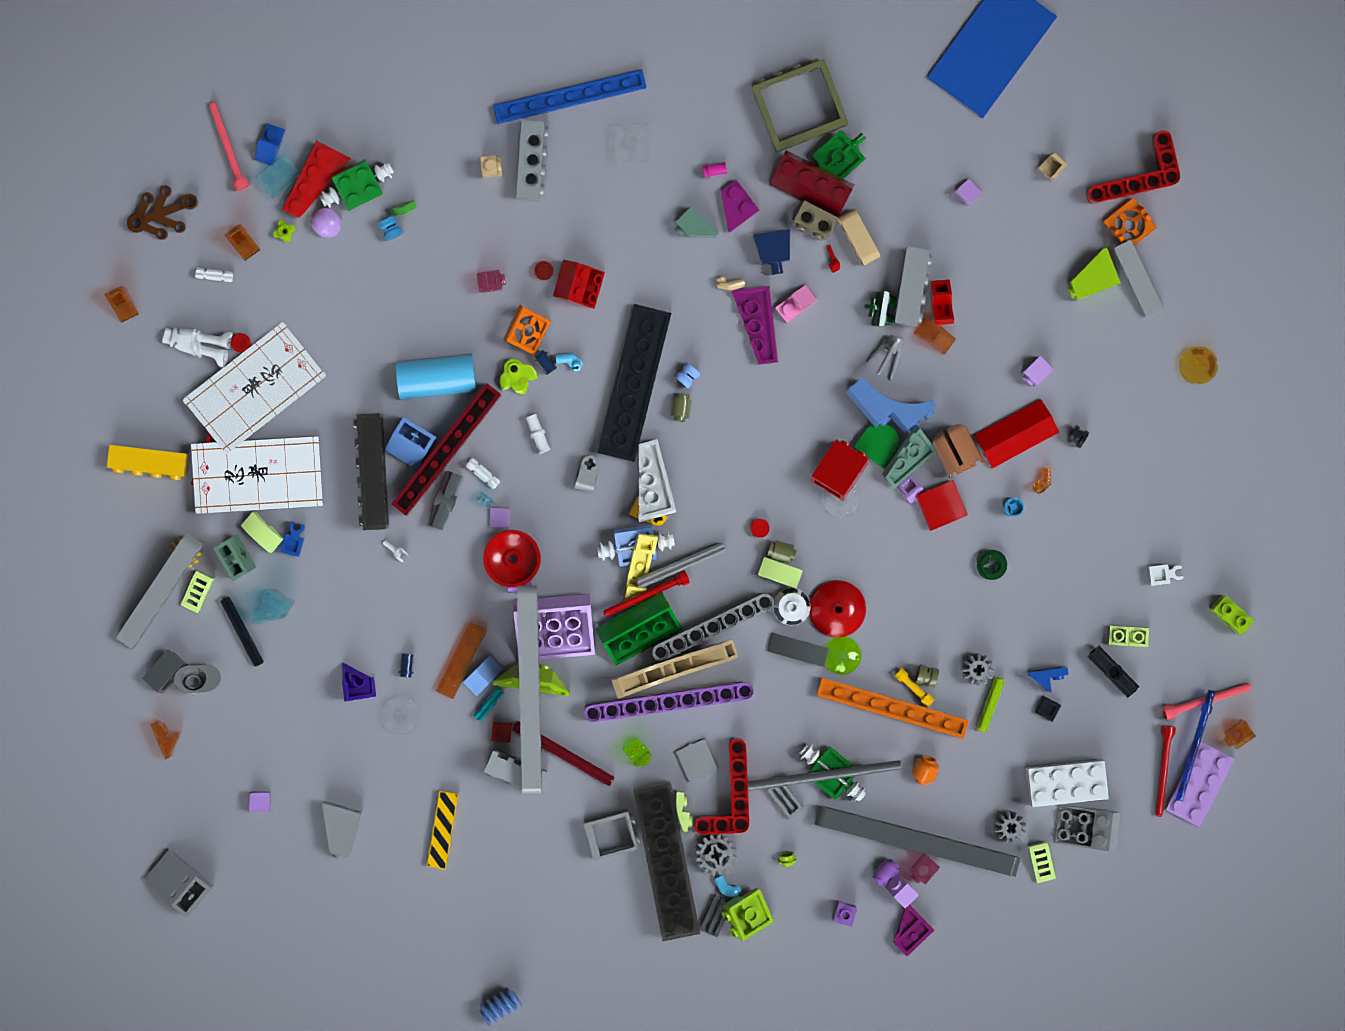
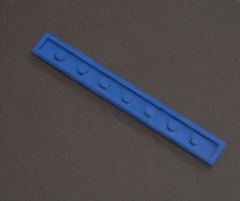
[493,69,647,125]

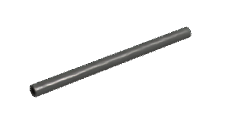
[748,760,901,791]

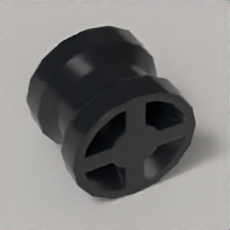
[1066,425,1089,448]

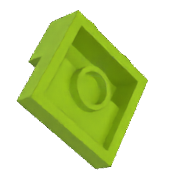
[722,888,774,941]

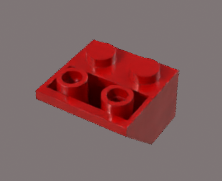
[553,259,605,309]

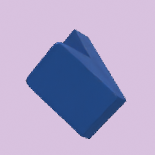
[255,123,286,166]
[1027,666,1069,693]

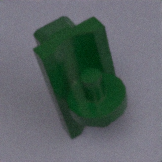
[864,291,897,326]

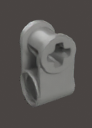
[575,455,598,493]

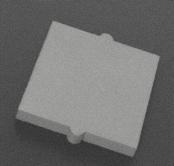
[676,739,718,782]

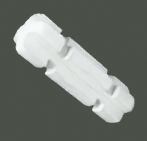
[195,268,233,282]
[466,458,500,489]

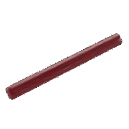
[512,721,614,786]

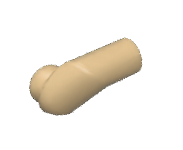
[716,276,745,291]

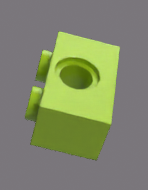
[1209,595,1255,635]

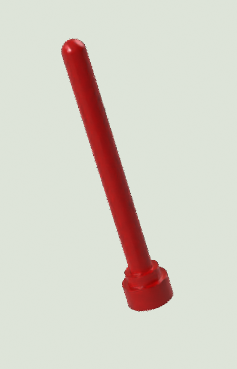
[603,570,690,616]
[1155,725,1176,817]

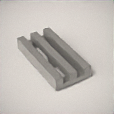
[766,786,804,820]

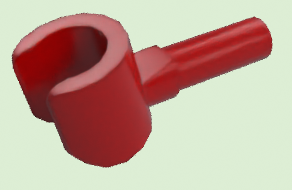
[826,245,840,273]

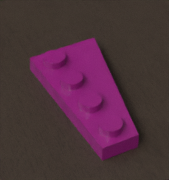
[731,286,779,365]

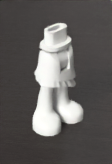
[163,327,233,368]

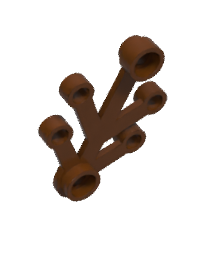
[127,185,198,240]

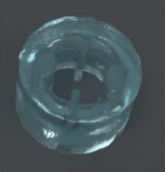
[476,491,495,509]

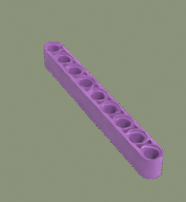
[584,682,754,722]

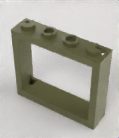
[752,58,849,153]

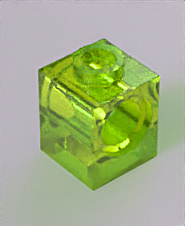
[623,736,652,767]

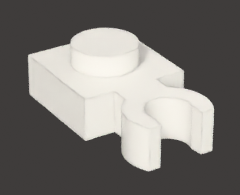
[1148,564,1183,586]

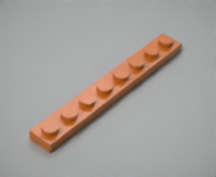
[816,677,969,739]

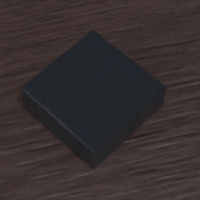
[1035,696,1061,722]

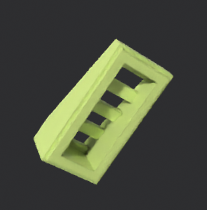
[181,570,215,613]
[1028,841,1056,883]

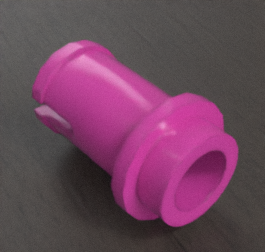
[702,162,727,179]

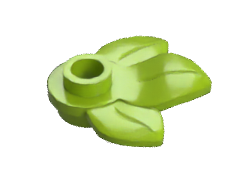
[499,358,538,395]

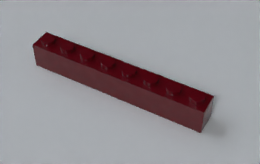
[391,383,502,516]

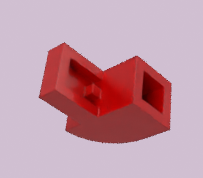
[930,279,954,325]

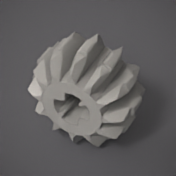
[961,653,995,686]
[994,811,1027,844]

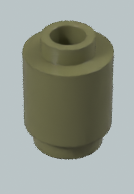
[671,393,692,422]
[767,540,797,564]

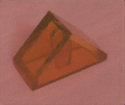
[224,224,260,261]
[104,286,139,323]
[914,317,956,355]

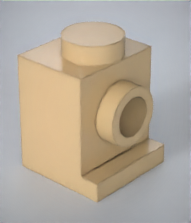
[480,155,503,178]

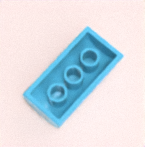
[396,354,477,400]

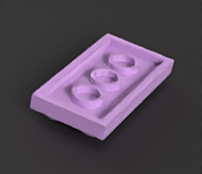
[1165,741,1234,827]

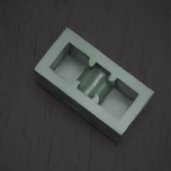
[213,534,256,581]

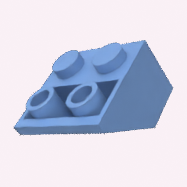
[385,417,438,470]

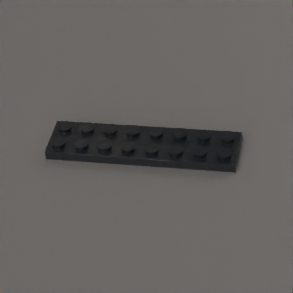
[597,304,672,462]

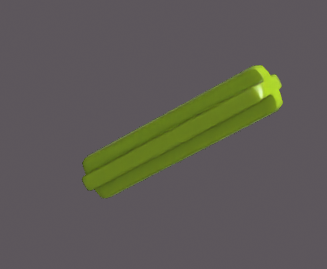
[976,677,1005,732]

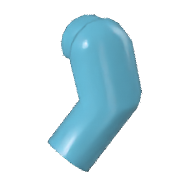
[556,353,583,371]
[714,875,741,898]

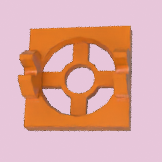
[1103,198,1157,246]
[503,305,551,355]

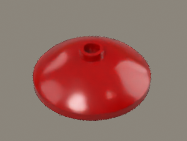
[483,530,541,588]
[809,580,866,638]

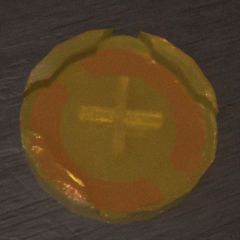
[1179,347,1218,384]

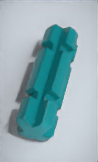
[474,688,504,722]

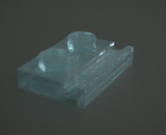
[255,153,300,199]

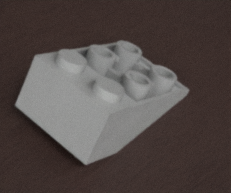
[1055,805,1121,851]
[145,849,214,918]

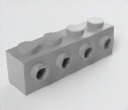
[893,246,932,327]

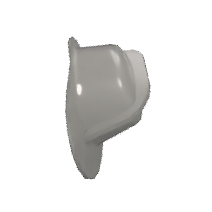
[174,665,221,696]

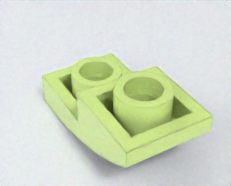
[241,512,283,553]
[758,557,803,589]
[1109,625,1150,647]
[676,790,693,832]

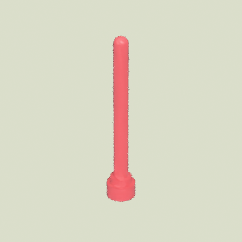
[209,102,250,191]
[1162,683,1251,721]

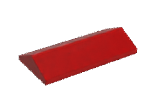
[974,399,1059,469]

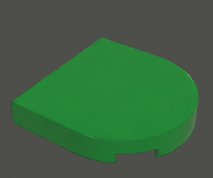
[853,424,900,469]

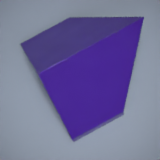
[342,662,376,702]

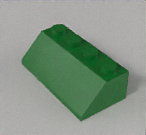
[595,592,682,666]

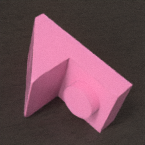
[775,285,817,323]

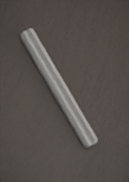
[636,543,726,588]

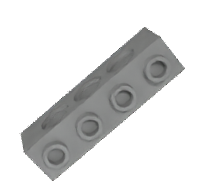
[516,120,549,200]

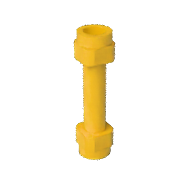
[894,668,935,707]

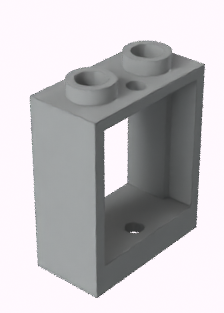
[584,810,641,861]

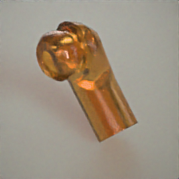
[1032,468,1052,494]

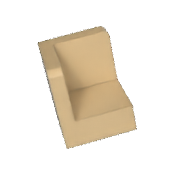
[1038,152,1068,181]

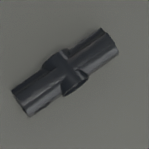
[1087,645,1140,698]

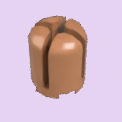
[932,424,984,479]

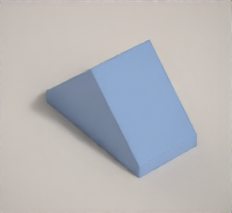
[463,656,503,696]

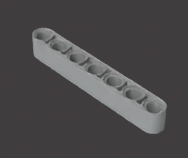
[116,533,203,649]
[652,593,773,661]

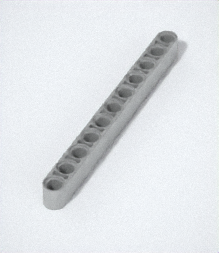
[517,585,542,794]

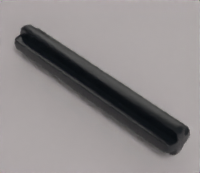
[220,596,264,667]

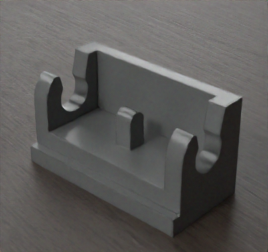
[142,649,188,693]

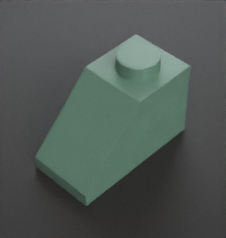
[675,206,719,238]

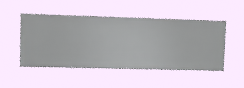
[1112,239,1163,317]

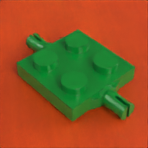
[812,130,867,179]

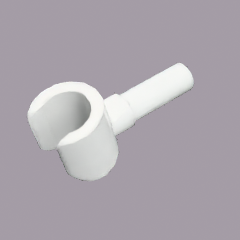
[383,540,408,562]

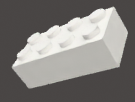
[1025,759,1109,807]

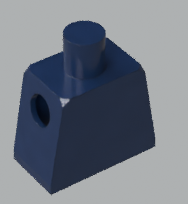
[753,229,790,275]

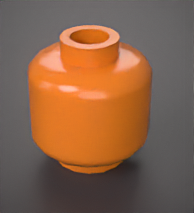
[912,755,939,785]

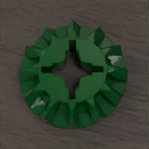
[977,550,1007,580]

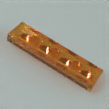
[436,622,487,699]

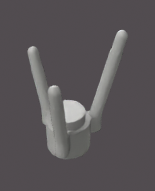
[867,335,904,380]

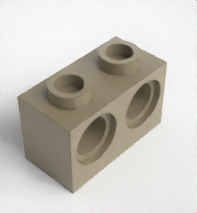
[793,201,838,241]

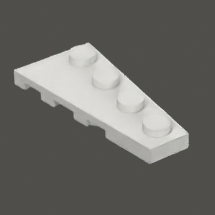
[639,439,677,522]

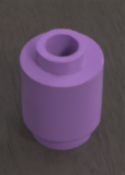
[872,859,900,887]

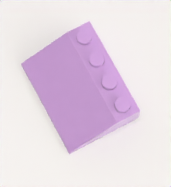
[513,594,595,660]

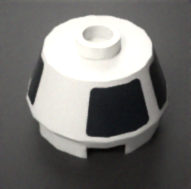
[773,588,811,626]

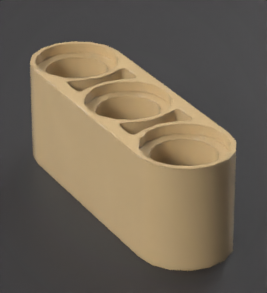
[838,208,881,266]

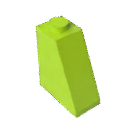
[1067,248,1121,301]

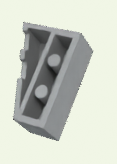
[484,748,547,795]

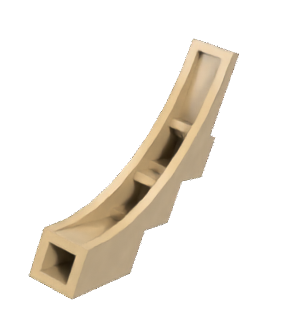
[612,639,738,698]

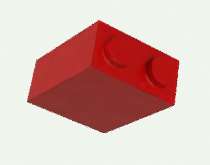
[811,439,869,502]

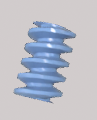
[480,987,522,1027]

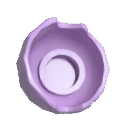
[311,207,342,238]

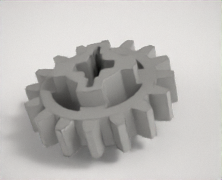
[696,834,737,876]

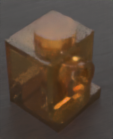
[1223,719,1256,749]

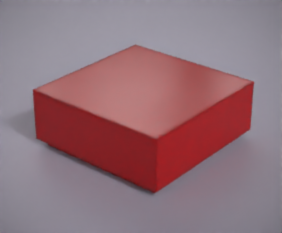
[491,722,512,743]

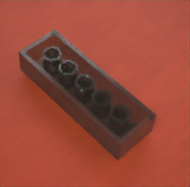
[353,413,389,530]

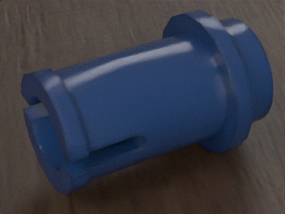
[534,350,557,375]
[398,654,414,678]

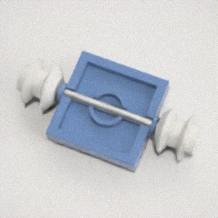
[597,524,675,567]

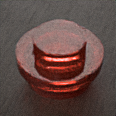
[534,261,554,280]

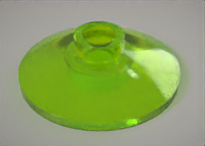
[825,637,861,675]

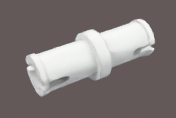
[525,414,551,454]

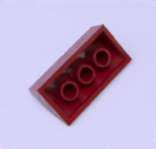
[769,150,855,217]

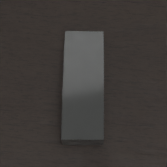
[768,633,829,667]

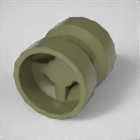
[916,664,939,687]

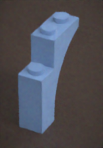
[846,377,937,433]

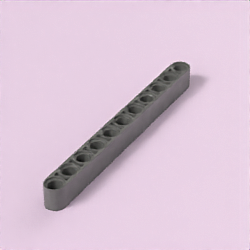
[814,805,1021,877]

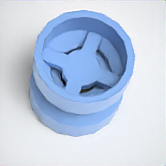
[674,362,700,388]

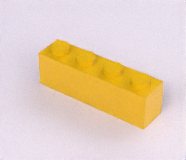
[107,445,189,480]

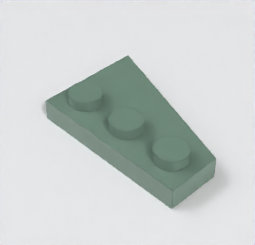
[882,425,936,489]

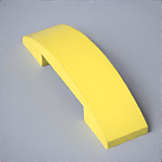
[624,533,658,605]

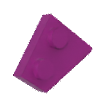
[721,180,759,233]
[893,904,935,957]

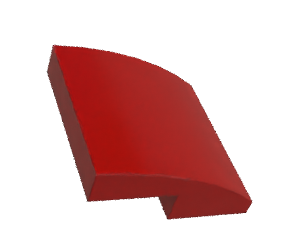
[916,480,968,531]

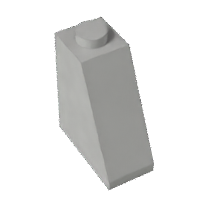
[322,801,362,860]

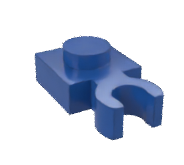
[280,521,305,557]

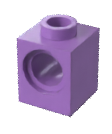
[832,900,857,927]

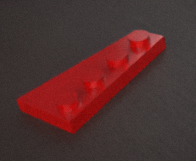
[282,140,351,218]

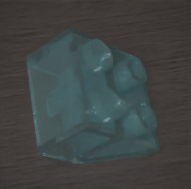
[250,589,295,625]

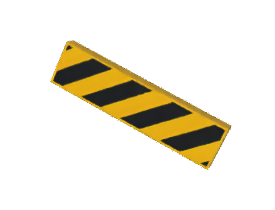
[427,790,459,870]

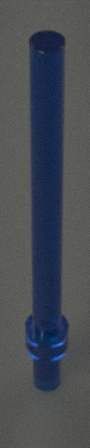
[1175,689,1216,802]

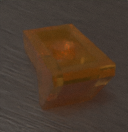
[150,720,182,760]

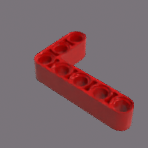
[1086,130,1180,204]
[693,738,750,835]

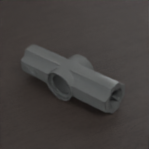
[427,471,463,530]

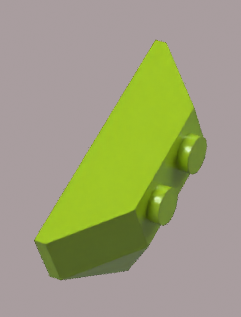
[493,664,570,696]

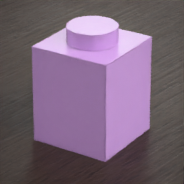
[1022,356,1054,386]
[885,874,919,908]

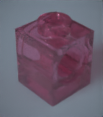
[477,270,506,294]
[909,853,940,885]

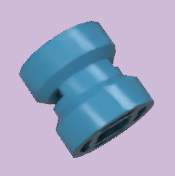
[378,215,404,241]
[1003,498,1024,517]

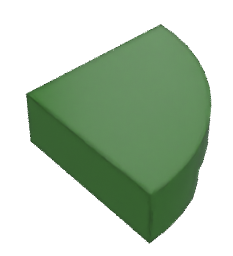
[389,201,416,216]

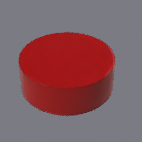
[231,333,251,353]
[750,519,770,538]

